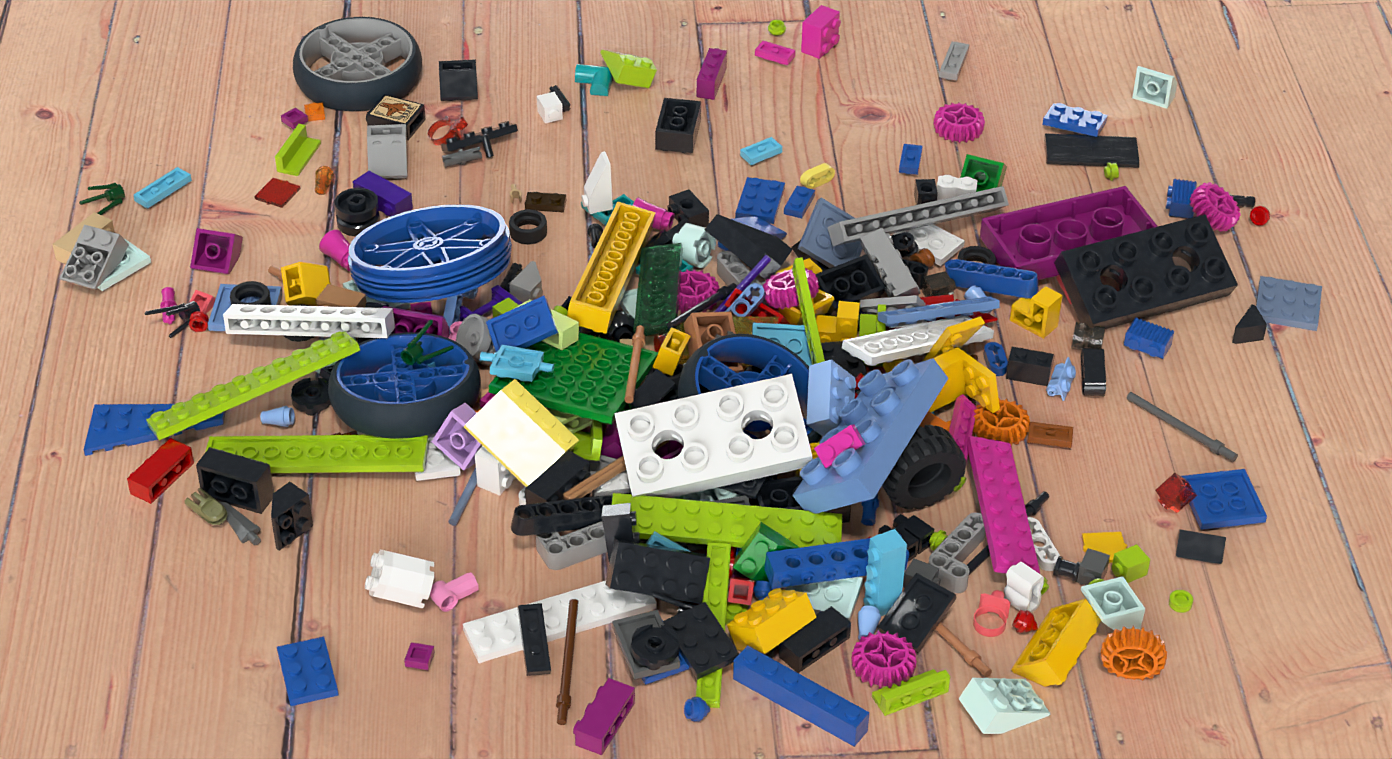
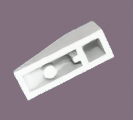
[581,151,613,214]

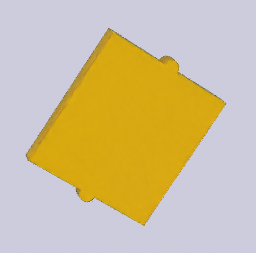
[1081,532,1127,563]

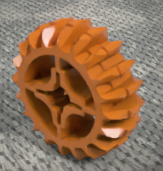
[973,398,1030,446]
[1101,625,1167,681]

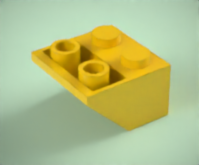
[281,262,331,306]

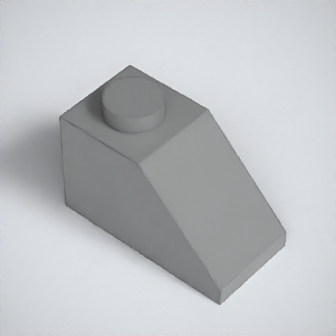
[510,261,543,303]

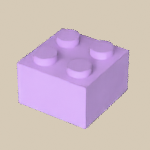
[431,403,483,471]

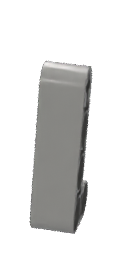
[717,251,774,308]
[928,512,985,593]
[535,521,607,570]

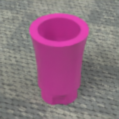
[633,197,675,231]
[319,230,350,271]

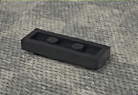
[517,603,551,676]

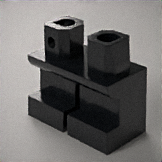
[878,514,935,562]

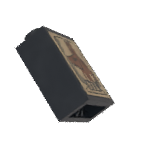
[366,94,426,141]

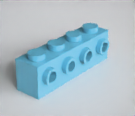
[863,529,907,616]

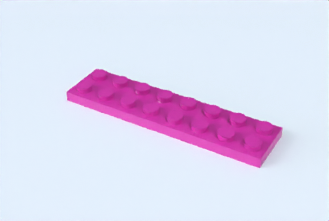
[966,436,1040,574]

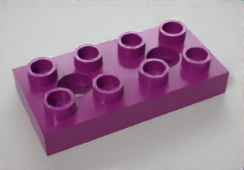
[980,186,1158,280]

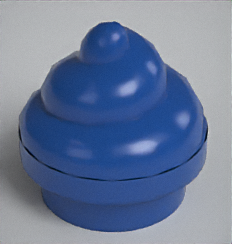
[753,581,773,600]
[684,697,710,722]

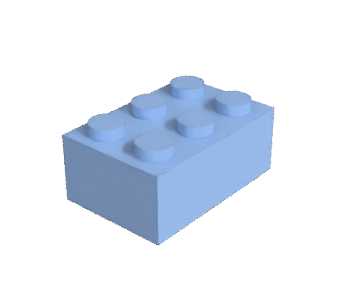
[806,360,856,436]

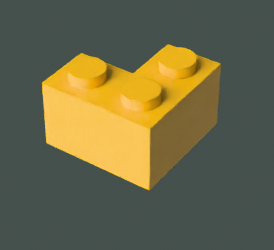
[1010,286,1062,339]
[816,301,860,343]

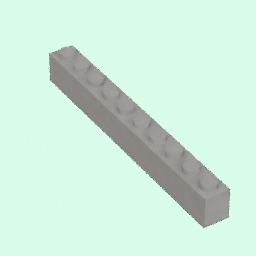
[828,186,1009,247]

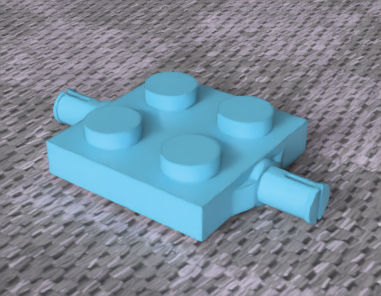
[480,345,554,382]

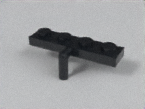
[441,121,518,158]

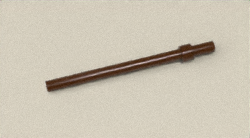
[556,599,579,725]

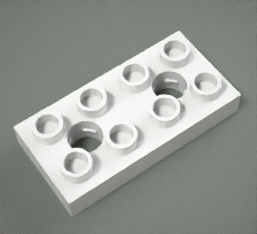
[614,374,813,498]

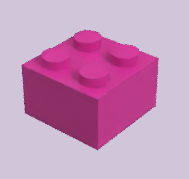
[801,5,841,59]

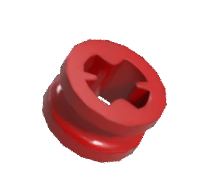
[189,311,209,332]

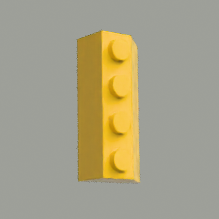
[1011,599,1101,687]

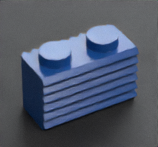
[1166,178,1197,219]
[1124,318,1174,359]

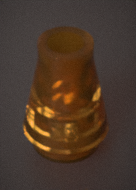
[315,166,334,195]

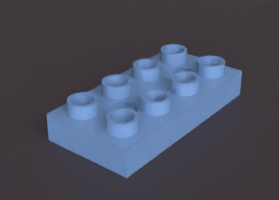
[793,358,948,514]

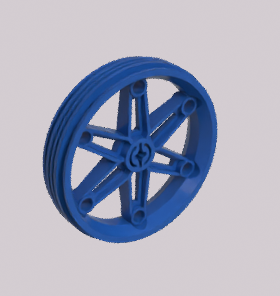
[348,205,512,303]

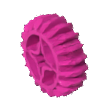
[933,102,985,143]
[1190,182,1241,232]
[763,268,819,309]
[665,269,719,314]
[851,630,917,689]

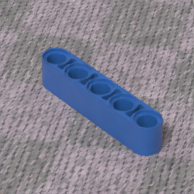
[945,259,1039,298]

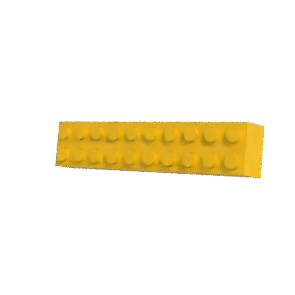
[567,202,656,334]

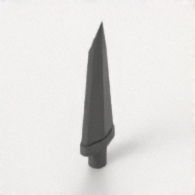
[220,502,261,545]

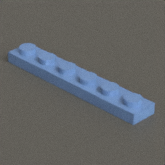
[878,296,1000,327]

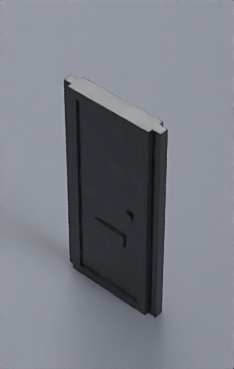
[1044,133,1140,168]

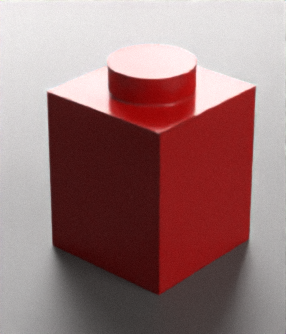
[727,577,754,605]

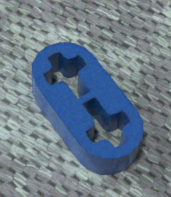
[983,342,1008,376]

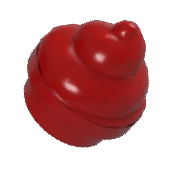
[1250,206,1270,226]
[1012,610,1038,633]

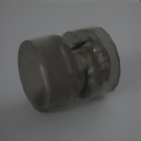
[1071,322,1105,350]

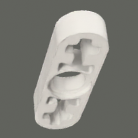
[1028,517,1060,571]

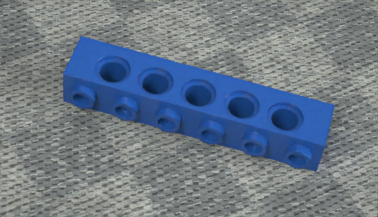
[764,534,909,589]

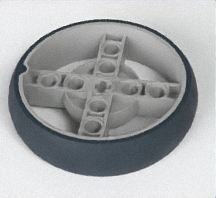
[293,17,422,111]

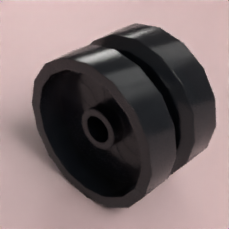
[334,188,380,237]

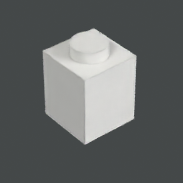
[537,92,563,123]

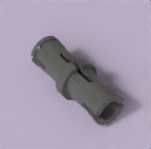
[442,147,482,168]

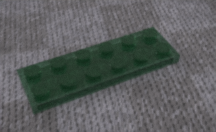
[634,243,683,336]

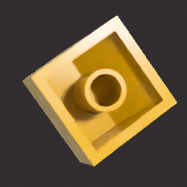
[778,290,834,325]

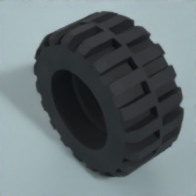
[882,425,966,510]

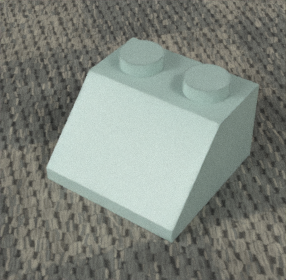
[1132,66,1177,109]
[1081,577,1145,631]

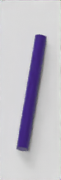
[714,255,771,312]

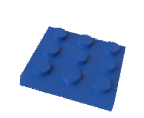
[1180,469,1267,530]

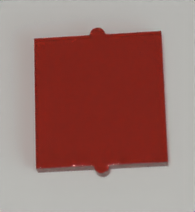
[254,178,301,208]

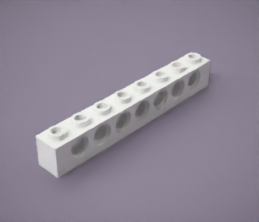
[223,304,395,338]

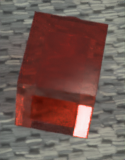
[1155,473,1197,513]

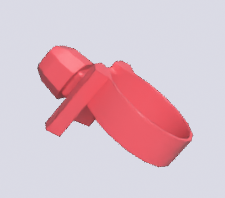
[973,590,1010,637]

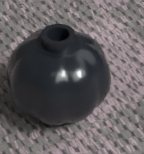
[600,310,637,343]

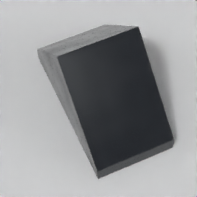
[1232,304,1267,344]

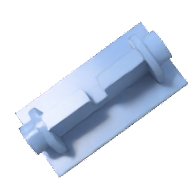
[1046,357,1076,401]

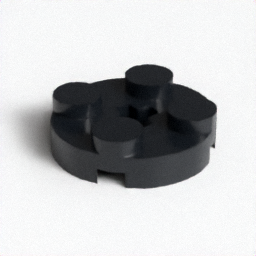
[291,378,331,416]
[631,624,679,670]

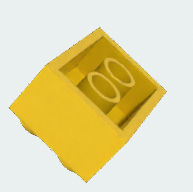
[727,588,817,654]

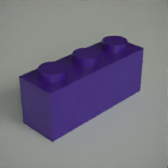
[353,171,413,217]

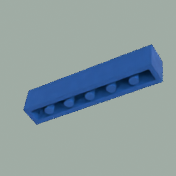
[733,645,870,747]

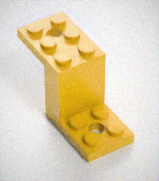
[883,347,1000,413]

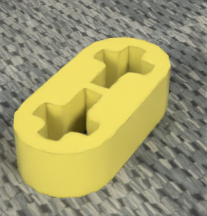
[800,163,835,189]

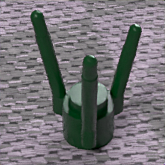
[79,182,125,215]
[401,320,454,365]

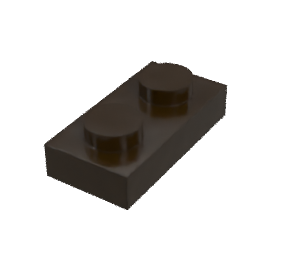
[525,192,567,213]

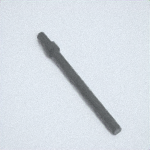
[1127,392,1238,462]

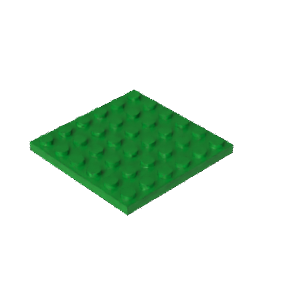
[488,333,658,424]

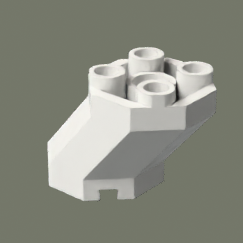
[365,549,434,608]

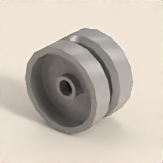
[456,314,496,366]

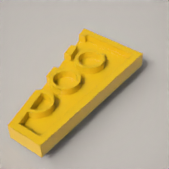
[922,317,985,362]

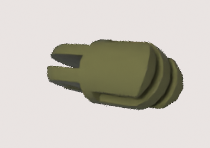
[185,488,228,525]

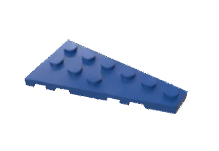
[84,404,226,456]

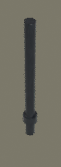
[667,283,737,329]
[967,491,1049,575]

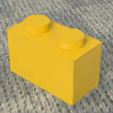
[653,327,691,376]

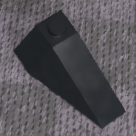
[704,214,793,280]

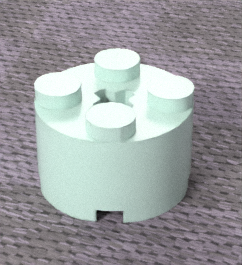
[672,223,716,268]

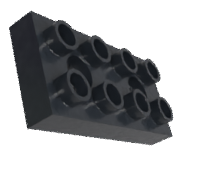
[1054,214,1238,335]

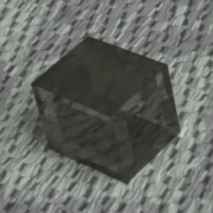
[922,271,956,297]

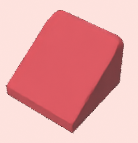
[190,290,216,313]

